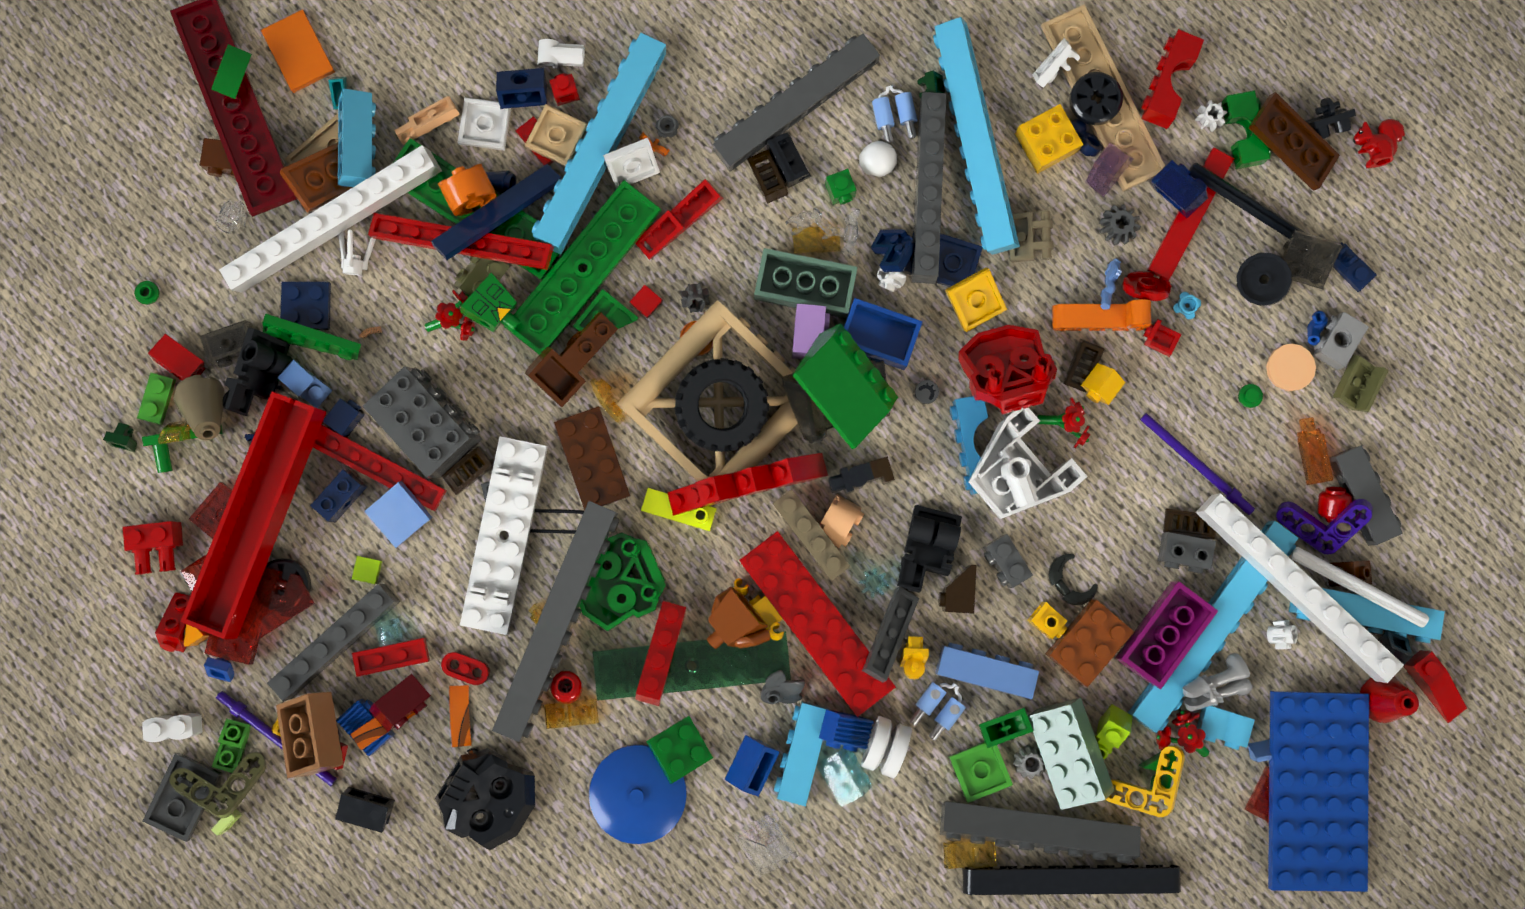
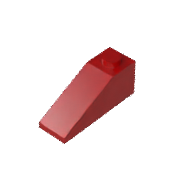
[1403,650,1467,723]

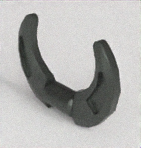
[1048,554,1098,605]

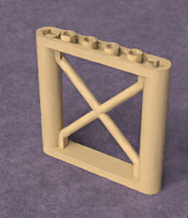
[617,300,816,504]

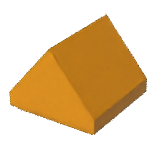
[184,624,212,647]

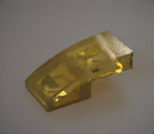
[792,227,841,254]
[158,420,192,444]
[943,841,997,869]

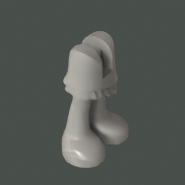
[1182,653,1252,711]

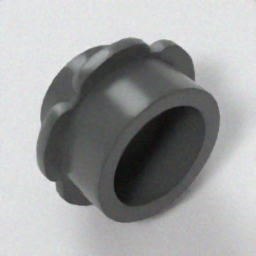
[656,115,679,138]

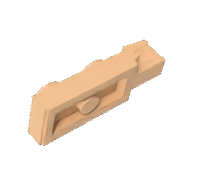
[394,96,460,145]

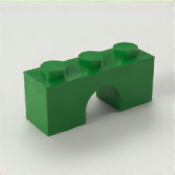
[1221,90,1271,170]

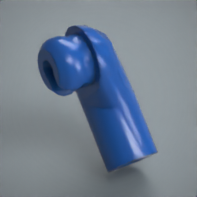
[1307,311,1328,345]

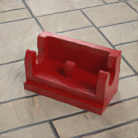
[148,334,206,381]

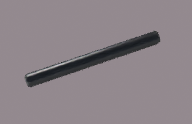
[1188,163,1311,247]

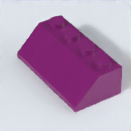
[1115,581,1218,689]

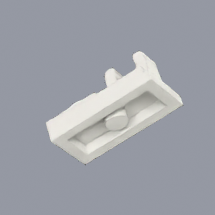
[1032,38,1080,87]

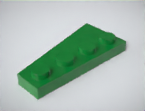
[262,314,361,360]

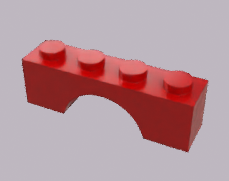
[1141,29,1204,129]
[636,601,686,706]

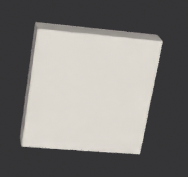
[457,97,511,151]
[603,138,660,189]

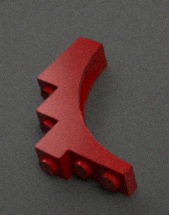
[667,453,828,516]

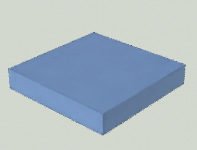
[364,481,432,548]

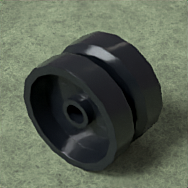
[1237,253,1292,306]

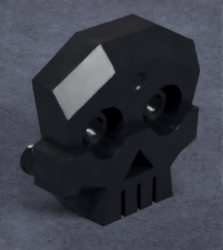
[435,748,535,850]

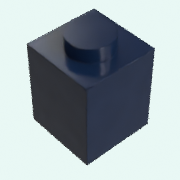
[323,398,364,437]

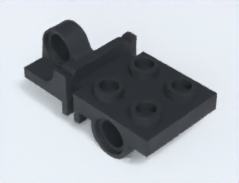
[223,328,293,416]
[897,505,962,593]

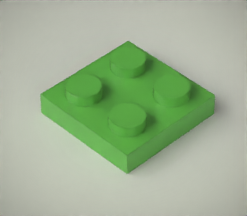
[949,742,1013,803]

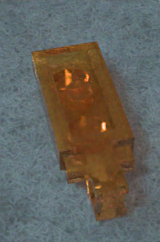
[1297,417,1333,485]

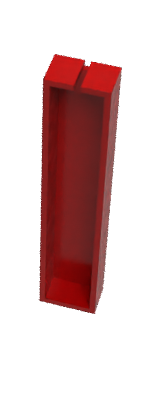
[180,392,327,639]

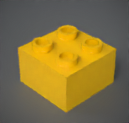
[1014,104,1083,174]

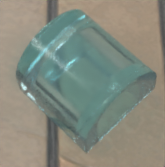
[375,618,405,647]

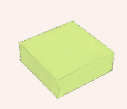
[211,809,242,836]

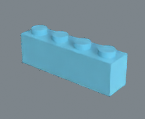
[338,88,376,187]
[774,701,830,807]

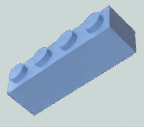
[935,642,1039,699]

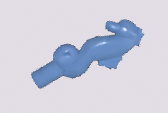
[1100,258,1122,310]

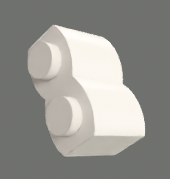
[142,713,203,742]

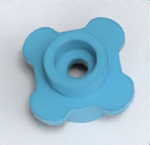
[1173,292,1201,320]

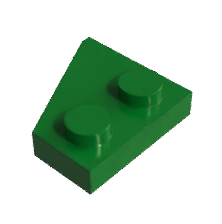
[573,289,638,331]

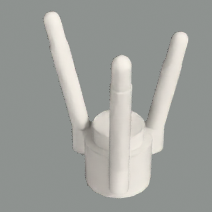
[338,229,376,276]

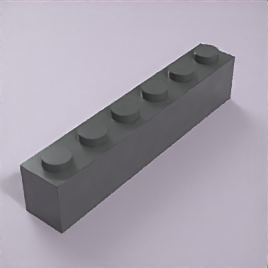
[267,584,400,701]

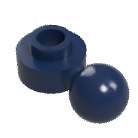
[1071,119,1103,157]

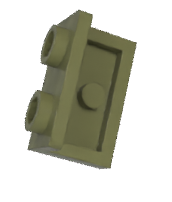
[454,256,510,296]
[1333,355,1388,412]

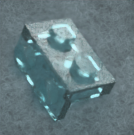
[816,747,872,807]

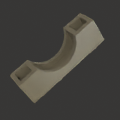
[773,489,851,581]

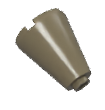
[174,375,225,440]

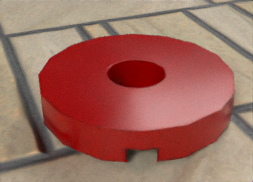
[1122,271,1172,301]

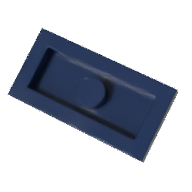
[1324,242,1377,292]

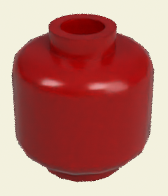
[1317,486,1352,523]
[550,671,583,704]

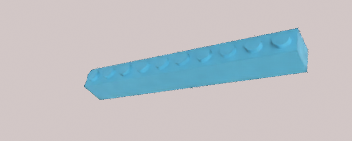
[933,17,1020,255]
[532,32,666,255]
[1128,521,1298,733]

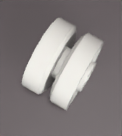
[861,716,912,779]

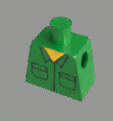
[460,273,521,332]

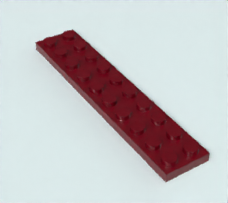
[170,0,297,217]

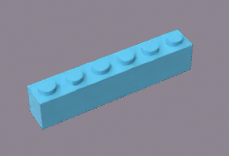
[1289,588,1445,644]

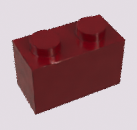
[369,674,431,732]

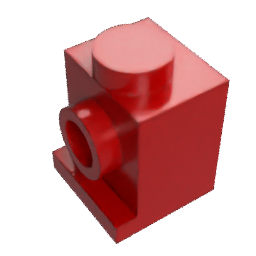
[549,73,580,106]

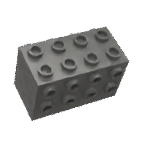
[362,366,482,478]

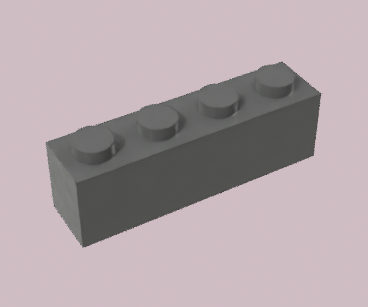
[1327,445,1403,546]

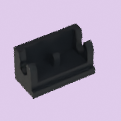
[767,132,811,188]
[335,787,395,833]

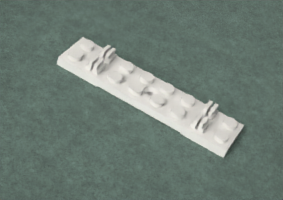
[460,436,548,635]

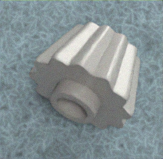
[1013,745,1046,779]

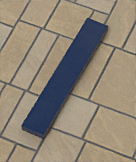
[431,164,562,260]

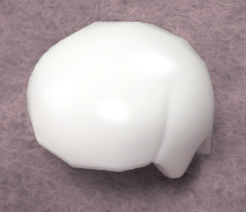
[859,141,897,177]

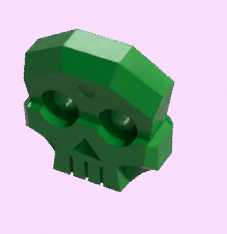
[579,532,666,631]

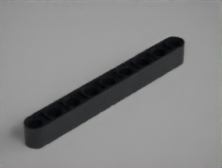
[962,865,1181,895]

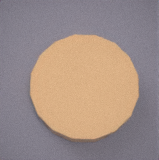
[1266,344,1316,391]

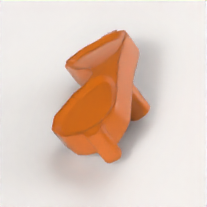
[639,132,670,156]

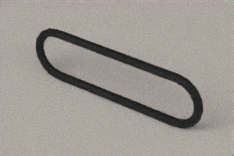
[530,509,584,534]

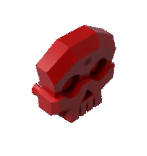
[958,325,1057,414]

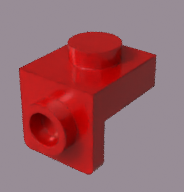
[1143,319,1182,357]

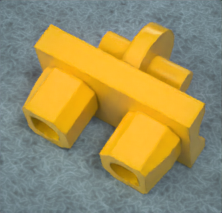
[900,636,929,680]

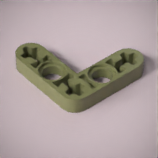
[169,752,267,818]

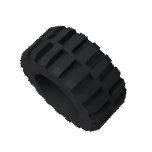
[674,358,769,452]

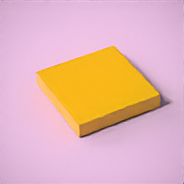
[945,267,1007,332]

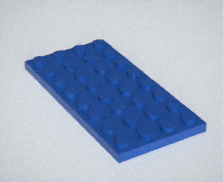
[1268,691,1369,892]

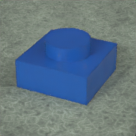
[204,657,234,682]

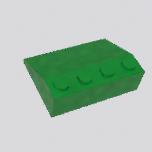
[793,323,898,449]

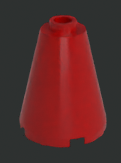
[1360,677,1419,723]

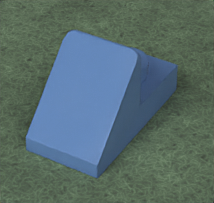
[278,359,332,408]

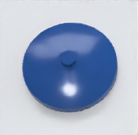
[589,745,687,844]

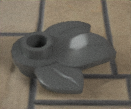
[760,670,805,704]

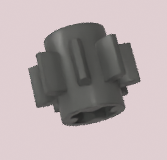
[681,283,710,313]

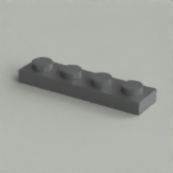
[862,587,919,683]

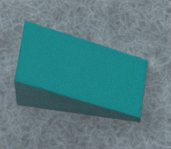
[328,77,347,110]

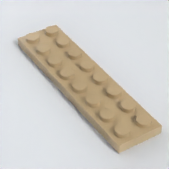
[1041,4,1167,192]

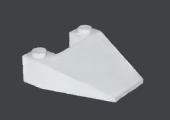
[968,407,1087,519]

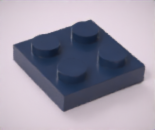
[280,282,331,330]

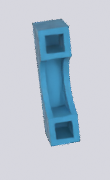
[950,396,988,495]

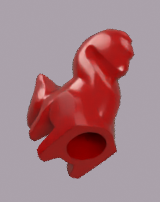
[1353,119,1405,169]

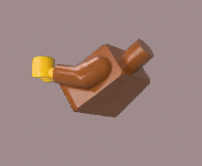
[707,578,784,649]

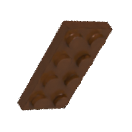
[1248,92,1340,191]
[554,406,631,511]

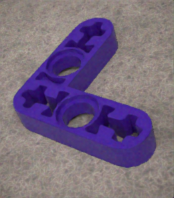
[1276,499,1373,555]

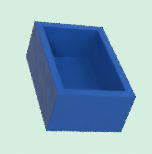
[844,298,923,370]

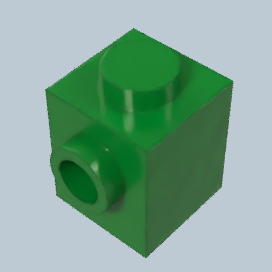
[825,169,857,205]

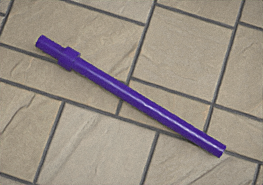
[1140,413,1255,515]
[216,691,337,787]

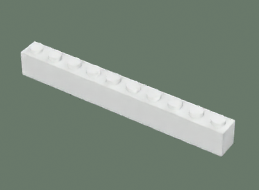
[219,145,442,293]
[1195,493,1404,683]

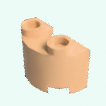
[819,494,865,548]

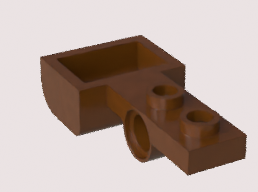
[525,312,618,407]

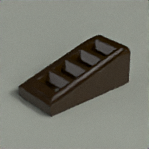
[747,149,788,204]
[1063,339,1105,393]
[442,447,493,495]
[1163,509,1216,539]

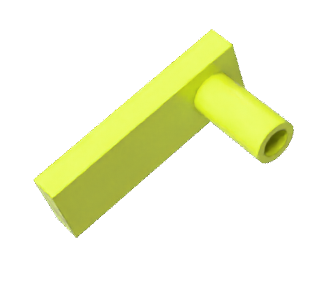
[641,488,717,532]

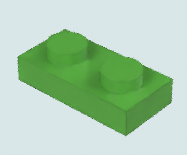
[137,373,176,425]

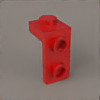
[155,593,190,652]

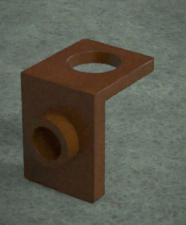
[1328,560,1372,587]

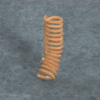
[359,326,382,339]

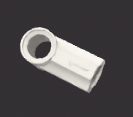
[537,39,585,69]
[1001,457,1039,508]

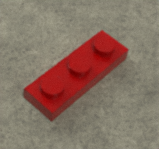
[352,637,430,677]

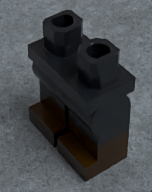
[828,456,895,494]

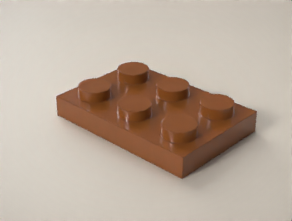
[280,143,353,213]

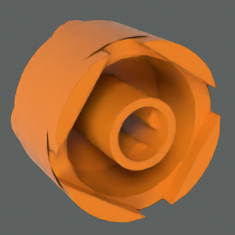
[438,164,496,216]

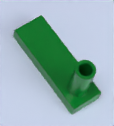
[142,425,223,473]

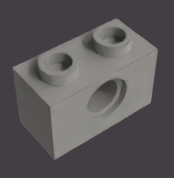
[1312,312,1369,370]

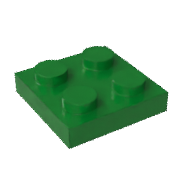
[646,716,713,784]

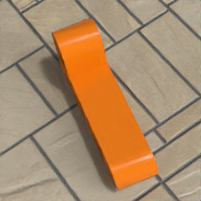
[1052,299,1151,331]

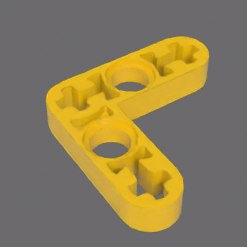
[1106,745,1185,817]

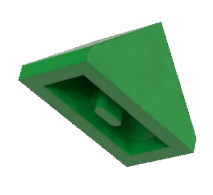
[979,708,1033,748]

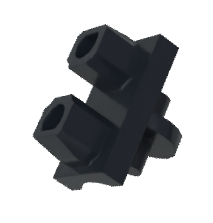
[1306,97,1356,139]

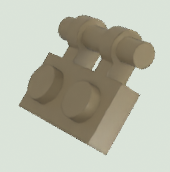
[1010,211,1054,263]

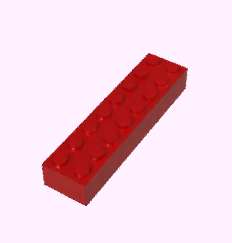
[739,531,896,717]

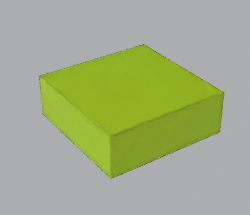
[352,556,382,584]

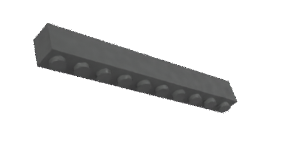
[492,501,620,742]

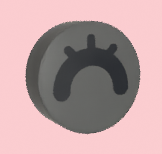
[915,380,939,404]

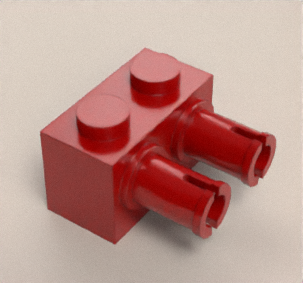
[123,521,183,575]

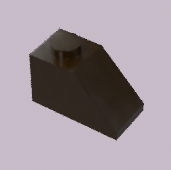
[938,565,977,614]

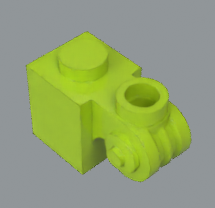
[1095,704,1133,759]

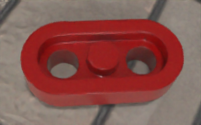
[441,652,490,685]

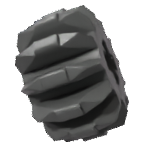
[1099,204,1141,245]

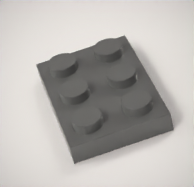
[142,753,222,842]

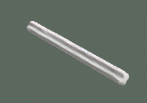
[1291,547,1429,627]

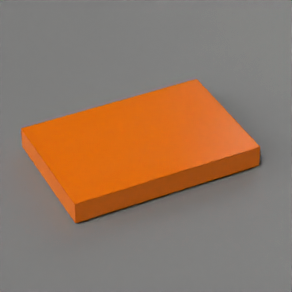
[261,9,335,93]

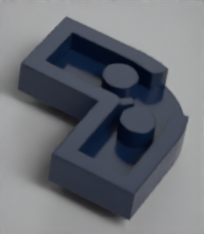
[871,229,915,272]

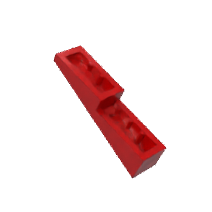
[635,179,723,260]

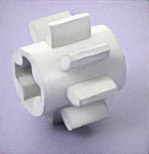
[1195,100,1227,132]
[877,268,906,292]
[1267,620,1298,649]

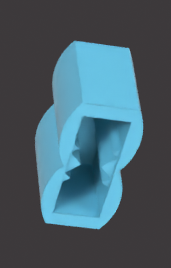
[1196,706,1255,750]

